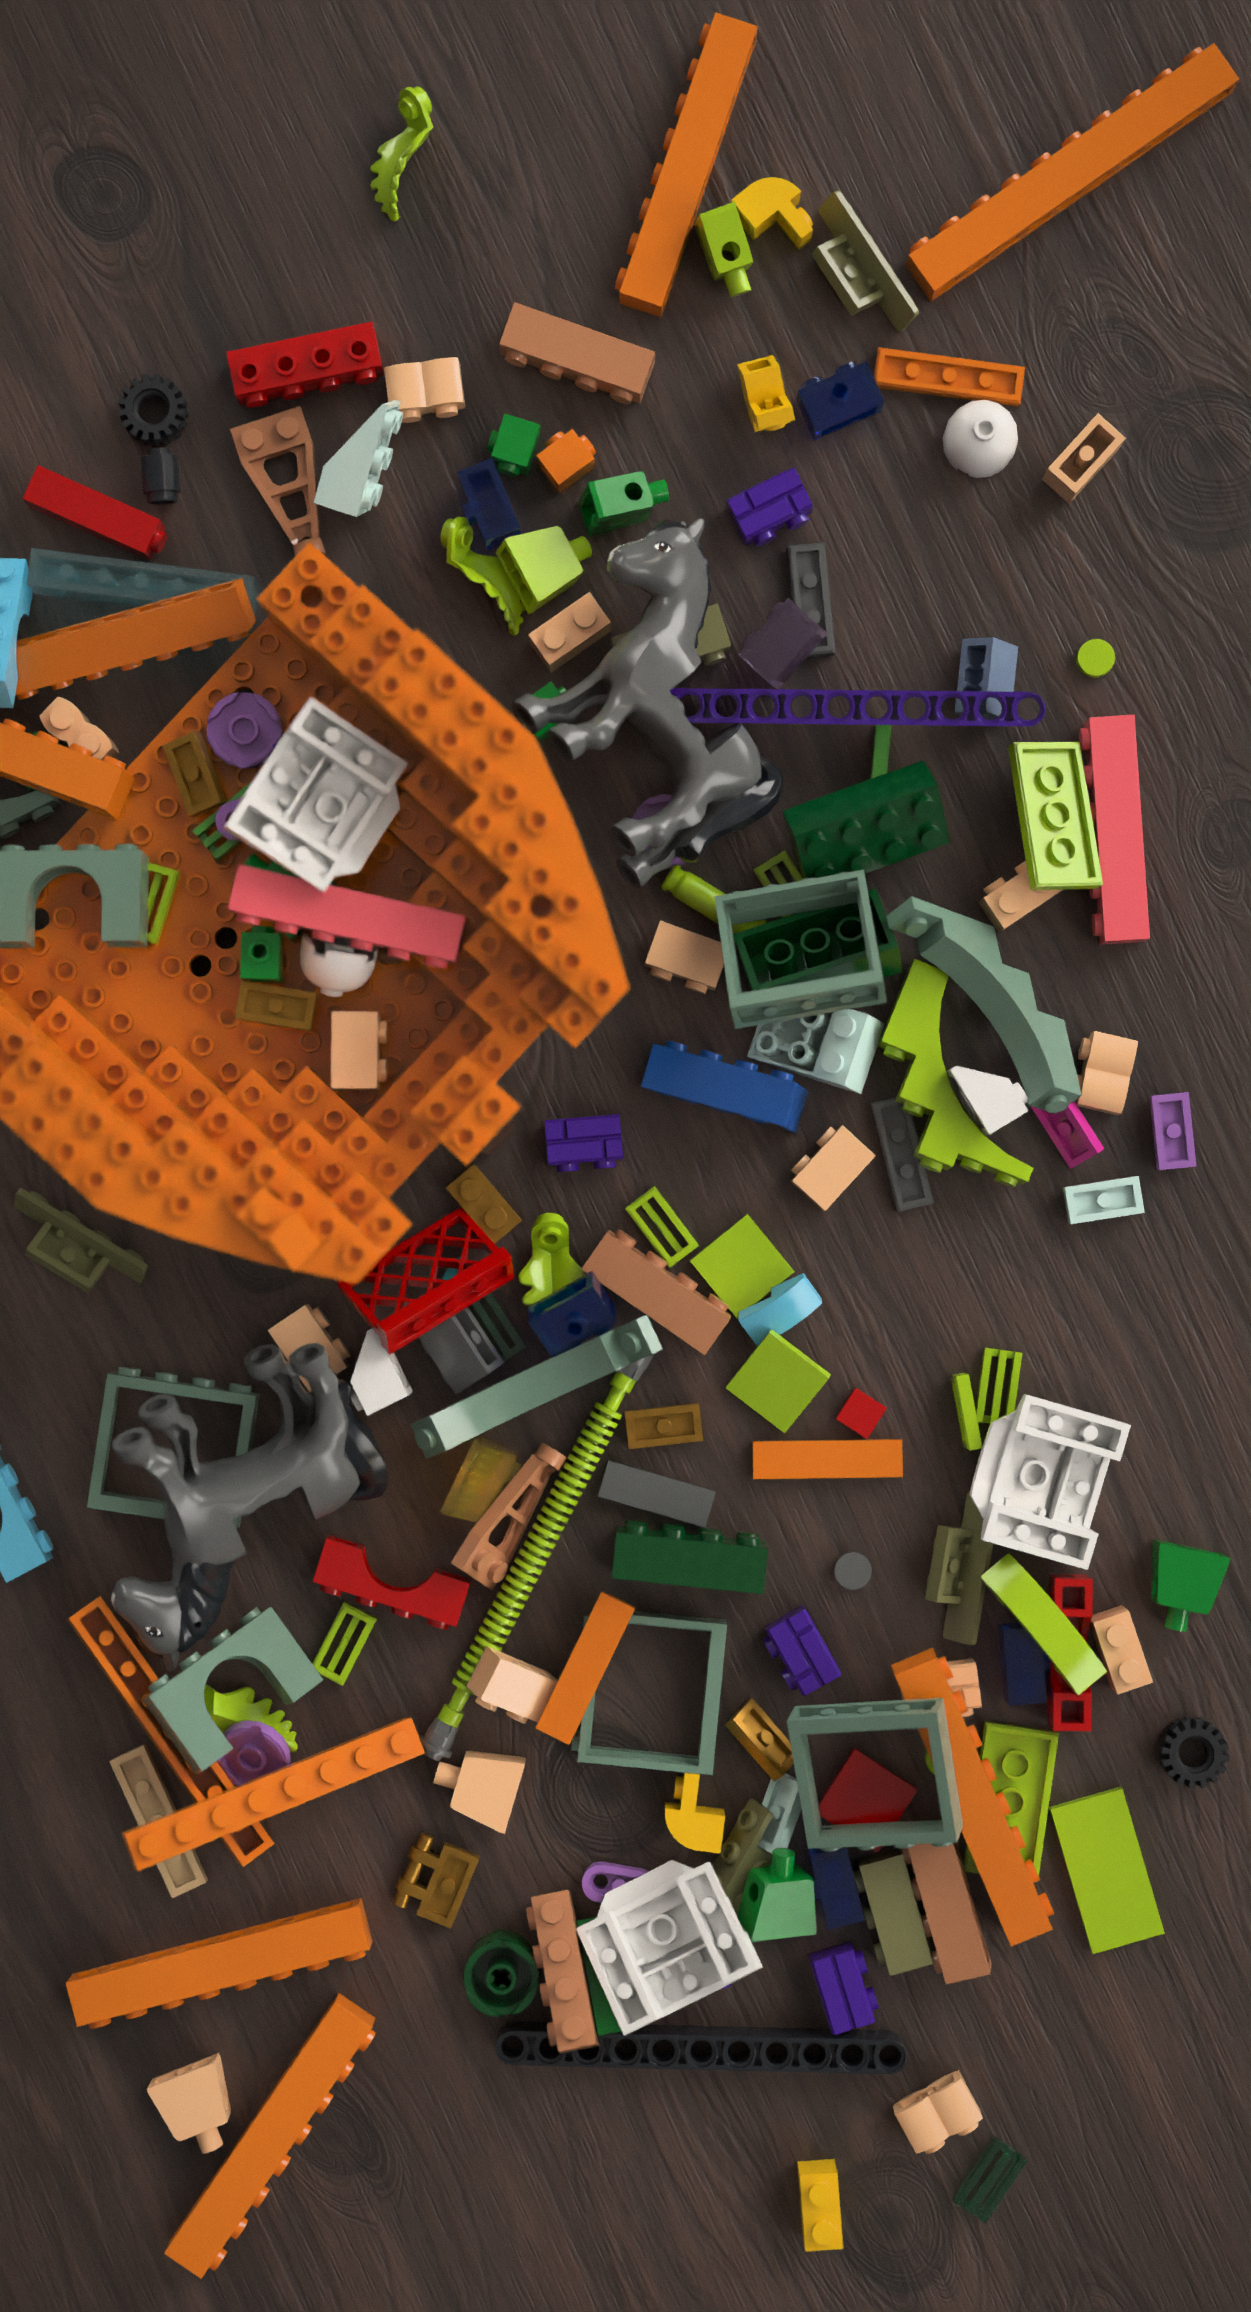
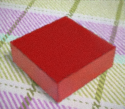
[835,1387,887,1439]

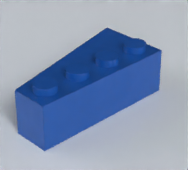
[641,1040,808,1133]

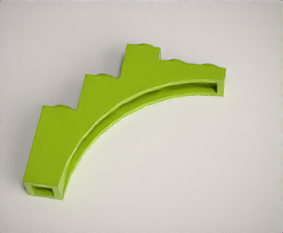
[877,959,1033,1188]

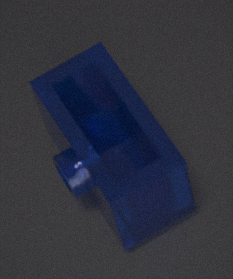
[796,361,884,441]
[457,458,521,551]
[528,1271,617,1357]
[998,1623,1051,1706]
[807,1847,865,1930]

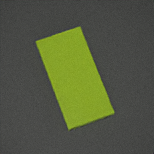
[1008,742,1103,890]
[963,1720,1059,1882]
[1049,1786,1165,1954]

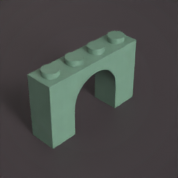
[0,844,149,949]
[143,1607,323,1774]

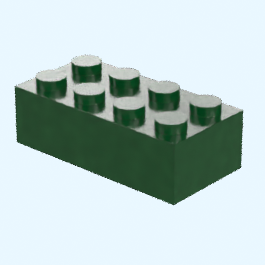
[782,760,951,879]
[733,889,902,992]
[612,1520,768,1594]

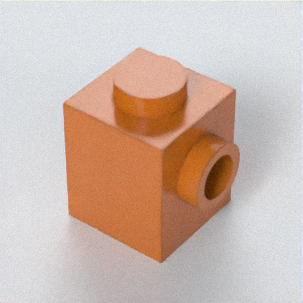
[536,429,596,494]

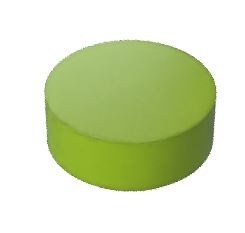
[1076,639,1115,678]

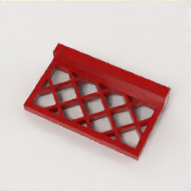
[337,1207,514,1355]

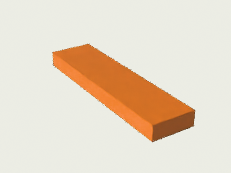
[872,347,1025,407]
[752,1439,903,1479]
[536,1591,636,1745]

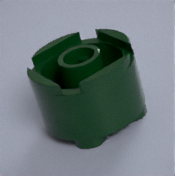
[463,1929,540,2017]

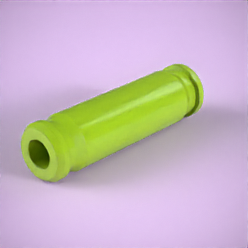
[661,864,766,934]

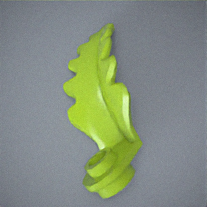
[370,87,433,222]
[441,516,526,636]
[519,1213,585,1343]
[204,1683,298,1753]

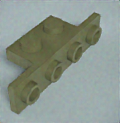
[811,190,919,332]
[14,1188,148,1294]
[925,1491,993,1645]
[712,1798,773,1915]

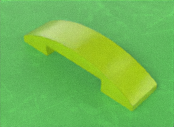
[980,1553,1107,1696]

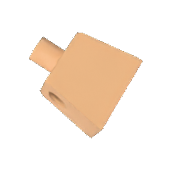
[433,1751,526,1834]
[147,2053,231,2154]

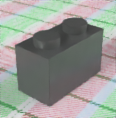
[418,1307,504,1394]

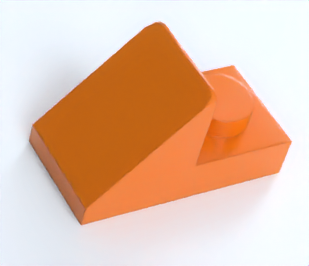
[235,1186,322,1272]

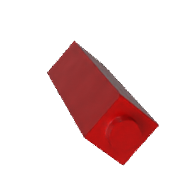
[22,465,167,561]

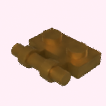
[393,1832,480,1929]

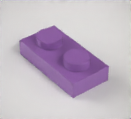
[1149,1092,1196,1170]

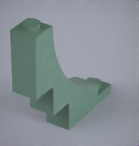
[887,896,1082,1114]
[410,1315,663,1459]

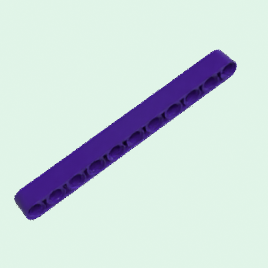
[669,688,1046,726]

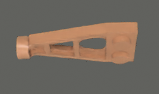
[230,406,326,556]
[451,1442,566,1591]

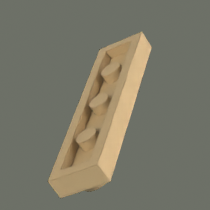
[109,1743,208,1898]

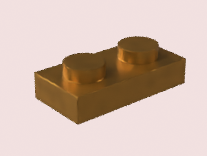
[162,731,227,817]
[235,981,318,1032]
[446,1164,523,1244]
[625,1403,703,1449]
[725,1698,794,1781]

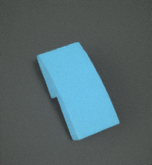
[738,1273,822,1346]

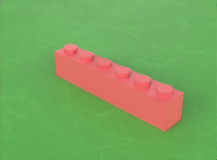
[1079,715,1150,945]
[228,864,468,969]

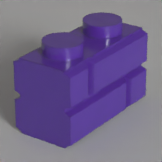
[726,467,813,547]
[545,1114,623,1172]
[763,1605,842,1696]
[808,1942,879,2035]

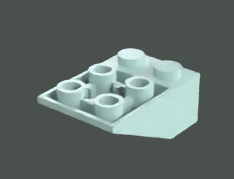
[314,400,403,517]
[747,1009,885,1094]

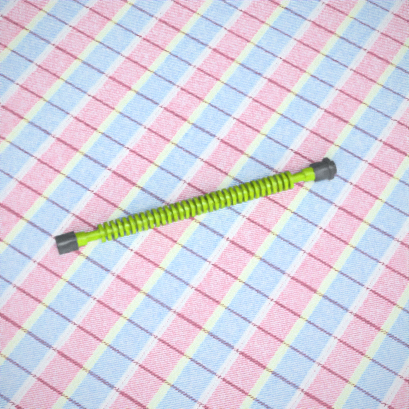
[419,1355,653,1761]

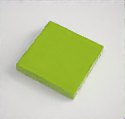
[690,1214,795,1319]
[726,1329,831,1433]

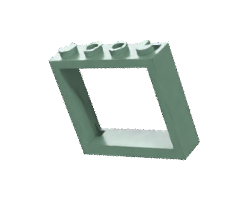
[714,870,887,1029]
[87,1366,260,1529]
[571,1607,727,1775]
[787,1698,963,1852]

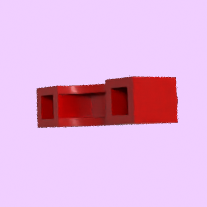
[313,1535,472,1630]
[1047,1574,1093,1731]

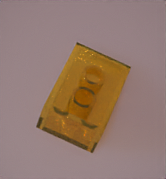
[440,1435,522,1522]

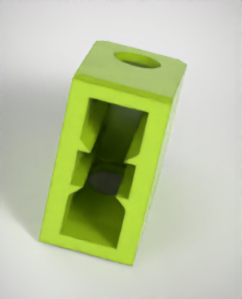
[694,202,753,298]
[496,526,592,615]

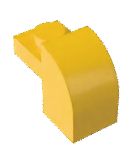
[731,177,813,250]
[737,355,795,432]
[665,1772,725,1854]

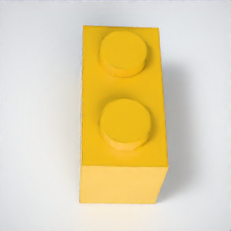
[797,2159,843,2252]

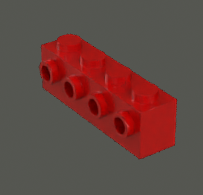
[226,321,384,408]

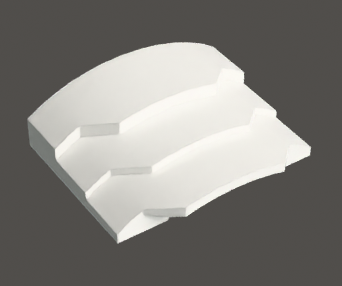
[223,697,408,893]
[969,1394,1131,1570]
[576,1860,763,2035]

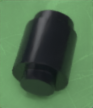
[141,448,181,505]

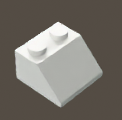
[946,1066,1028,1136]
[350,1329,413,1416]

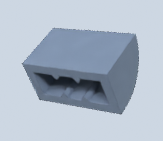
[955,637,1018,720]

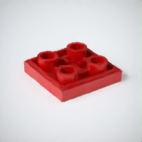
[818,1747,918,1853]

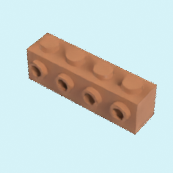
[499,302,655,404]
[581,1229,731,1355]
[902,1842,992,1984]
[526,1890,599,2053]

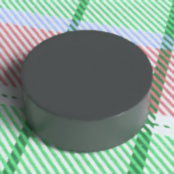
[834,1551,872,1590]

